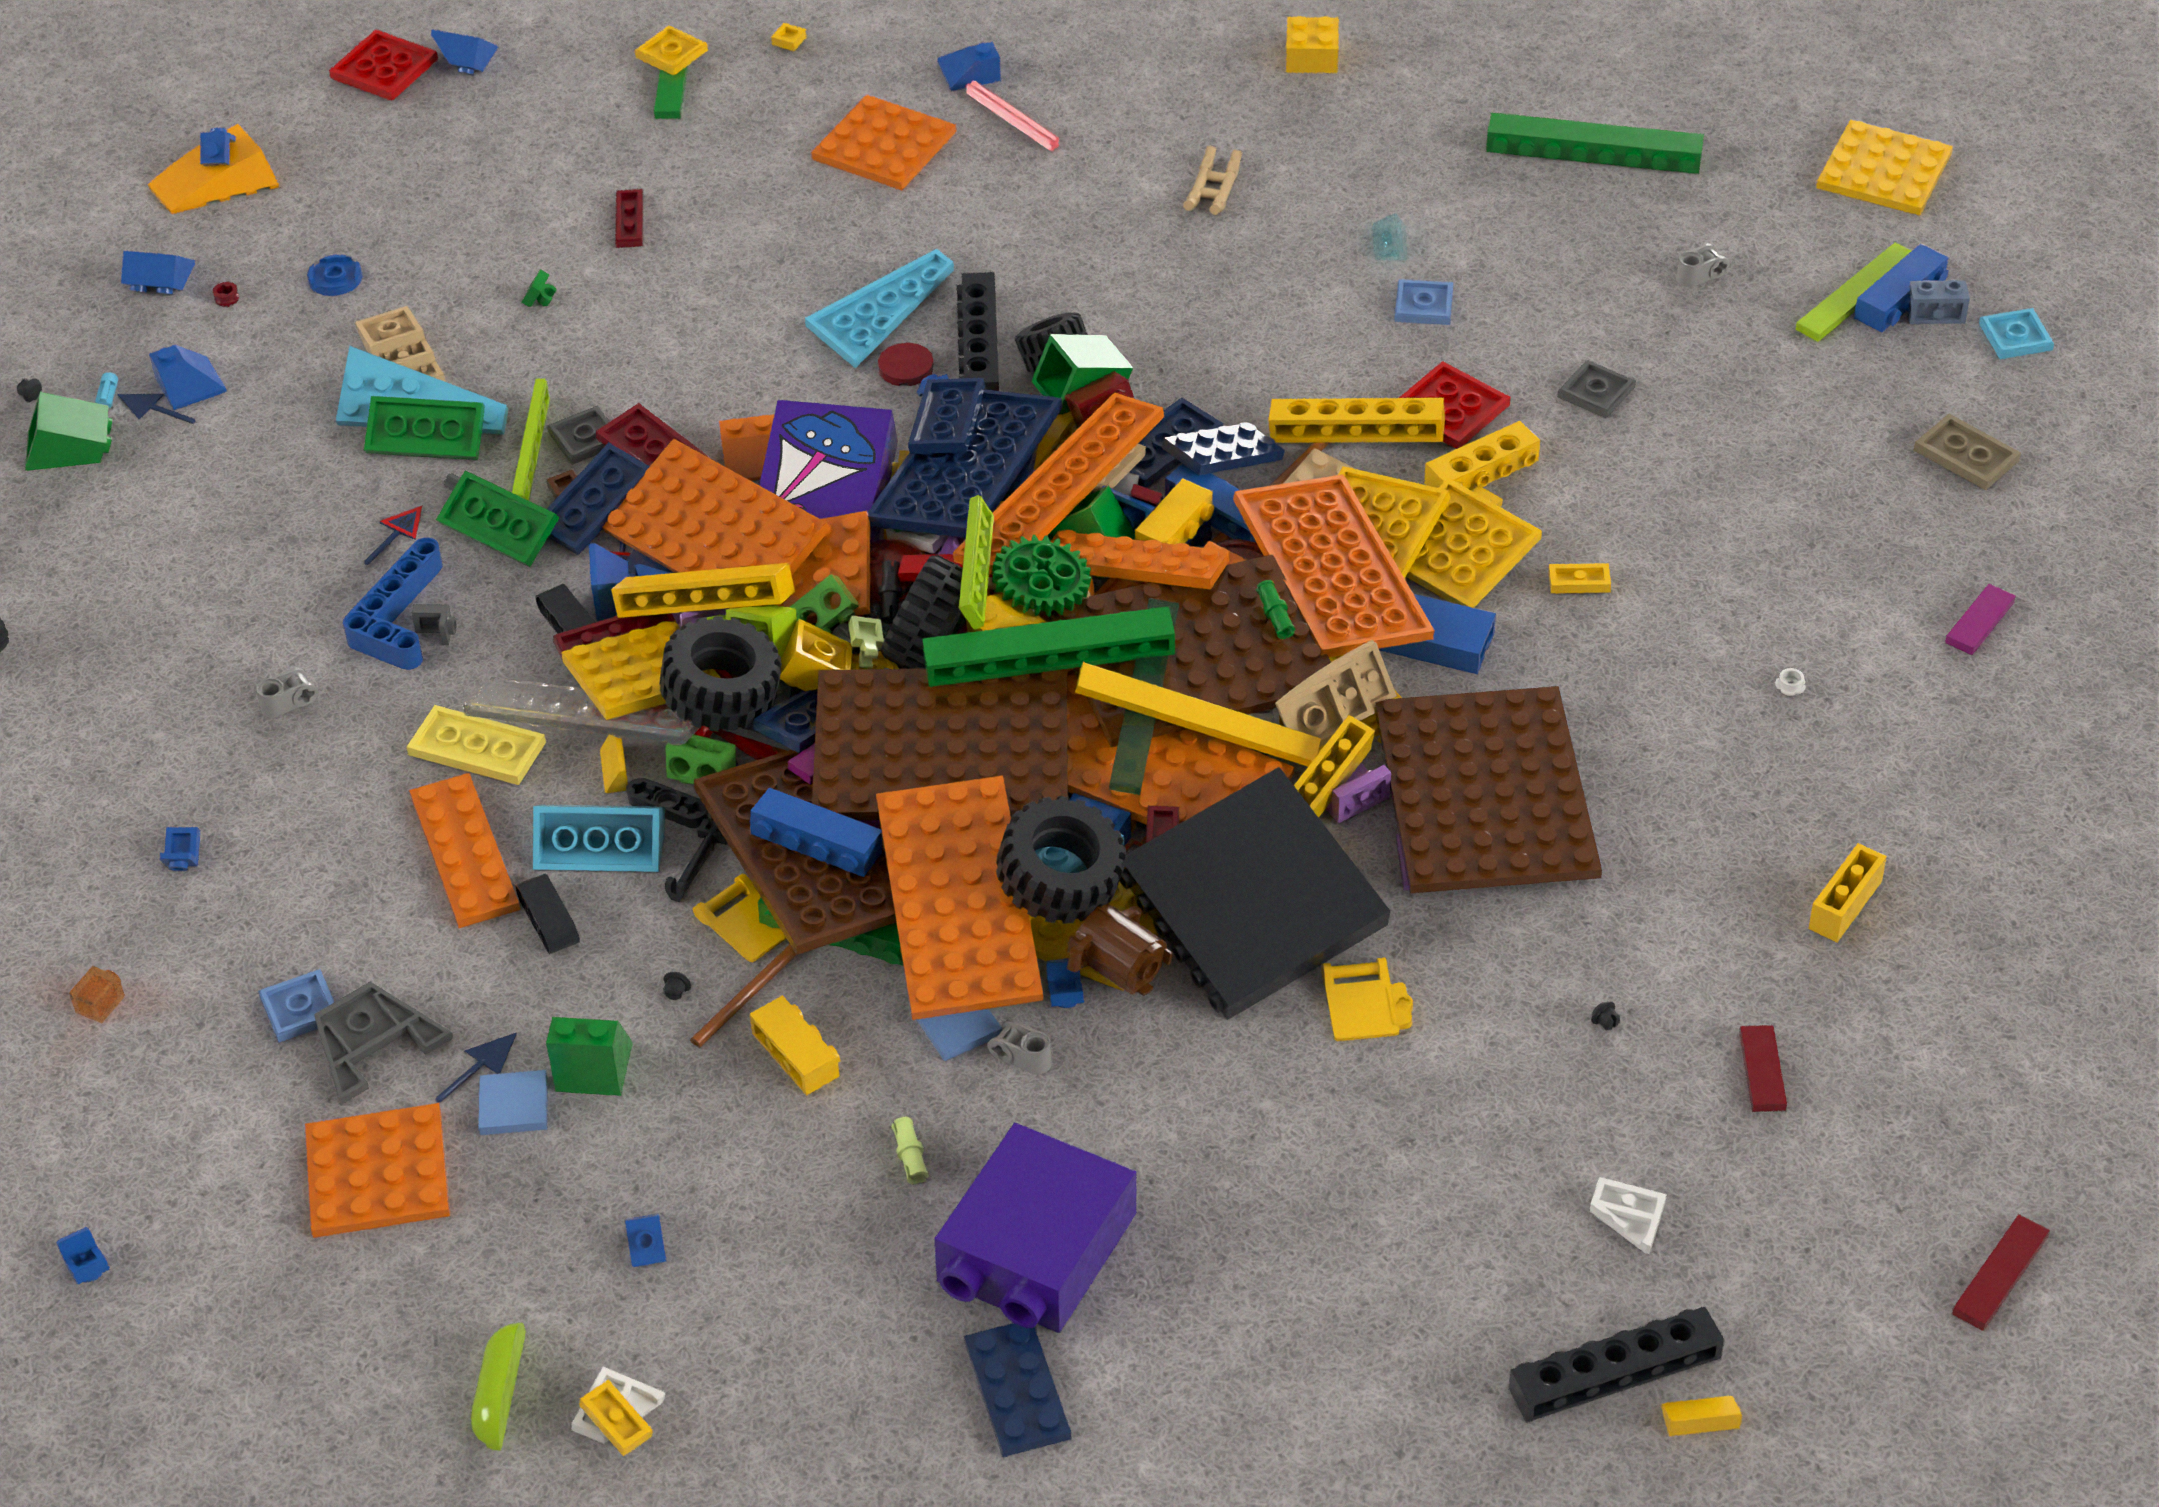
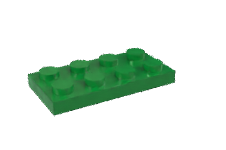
[364,396,485,460]
[436,470,560,567]

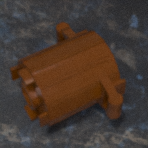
[1067,903,1172,996]

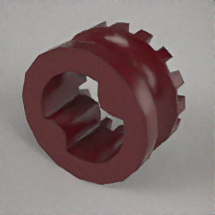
[213,282,239,307]

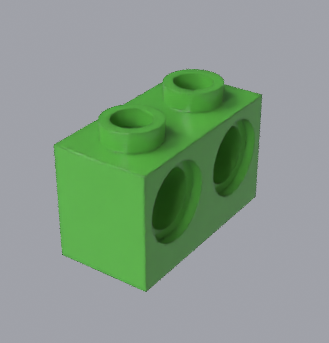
[790,574,860,633]
[666,731,736,784]

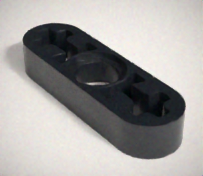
[626,778,709,828]

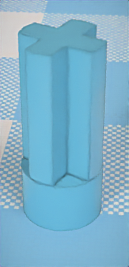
[95,372,118,408]

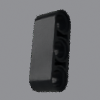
[535,583,595,634]
[515,873,580,954]

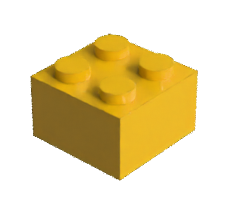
[1286,16,1339,73]

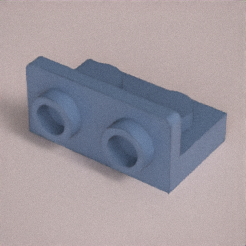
[1908,280,1970,324]

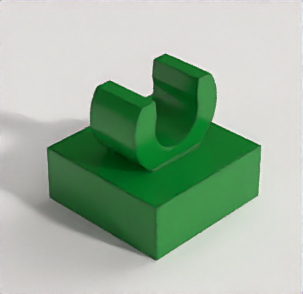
[521,269,557,307]

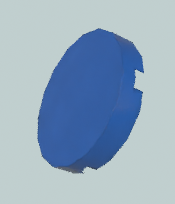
[307,255,363,296]

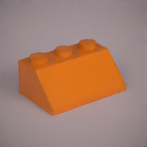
[719,414,774,481]

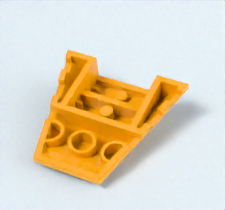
[148,124,279,214]

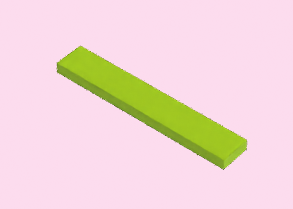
[1795,242,1911,342]
[512,378,550,501]
[959,495,994,630]

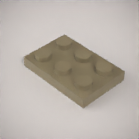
[1914,414,2021,490]

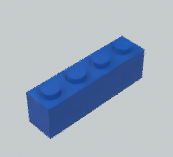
[1854,244,1949,332]
[1165,464,1259,551]
[750,787,882,877]

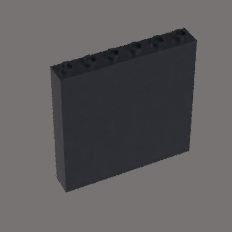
[1120,767,1390,1020]

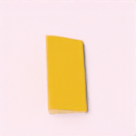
[600,726,628,793]
[1661,1395,1742,1436]

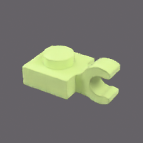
[848,616,884,669]

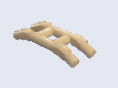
[1183,146,1242,215]

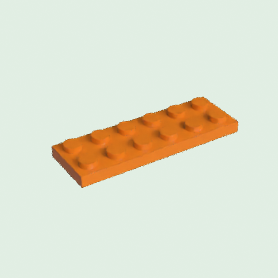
[1050,530,1229,590]
[409,773,520,928]

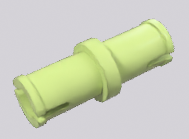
[891,1117,929,1184]

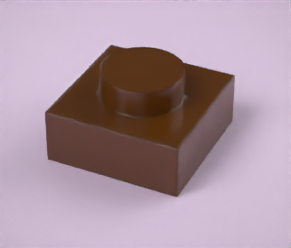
[546,469,577,499]

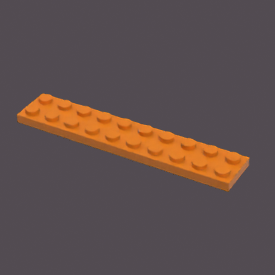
[953,393,1164,575]

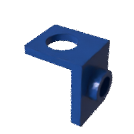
[625,1213,666,1267]

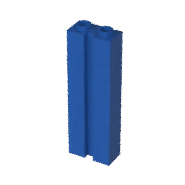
[1379,594,1496,675]

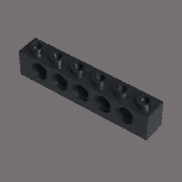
[957,272,999,391]
[1509,1306,1724,1423]

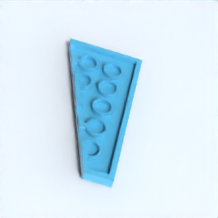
[805,249,954,368]
[336,346,508,435]

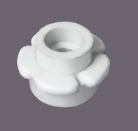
[1775,668,1806,696]

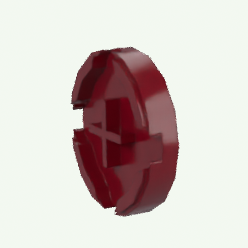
[878,342,934,386]

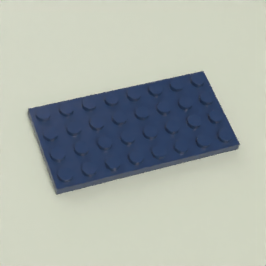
[868,390,1063,539]

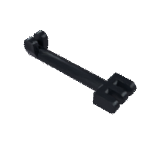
[665,817,727,902]

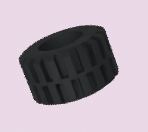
[1014,312,1088,372]

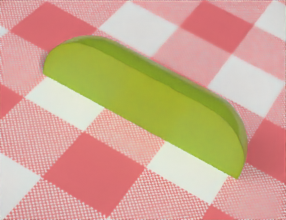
[471,1322,526,1451]

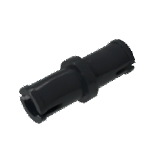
[878,560,902,623]

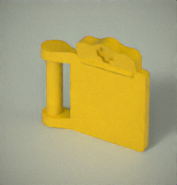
[693,873,786,962]
[1321,957,1413,1041]

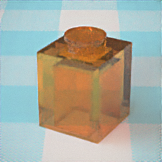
[69,966,125,1023]

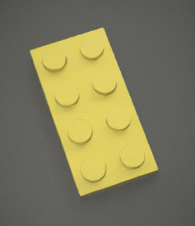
[407,705,546,785]

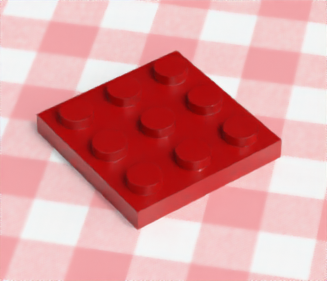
[329,29,439,101]
[1399,361,1511,449]

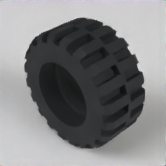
[881,555,963,669]
[659,616,782,732]
[996,796,1126,924]

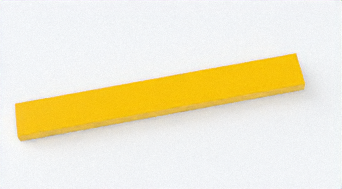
[1075,662,1321,767]

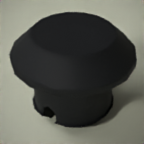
[17,378,42,402]
[663,972,691,1000]
[1591,1001,1620,1030]

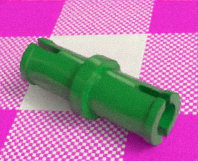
[1255,580,1296,639]

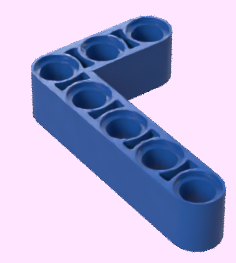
[343,537,443,670]

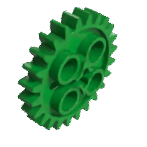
[991,535,1091,617]

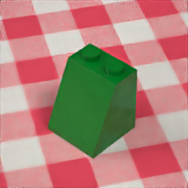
[1031,334,1133,414]
[25,392,112,471]
[1047,485,1135,579]
[546,1017,632,1096]

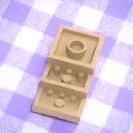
[355,306,446,382]
[1275,640,1397,747]

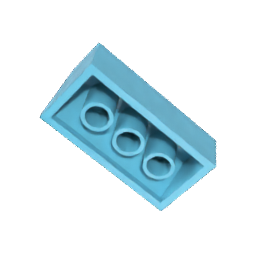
[533,805,665,872]

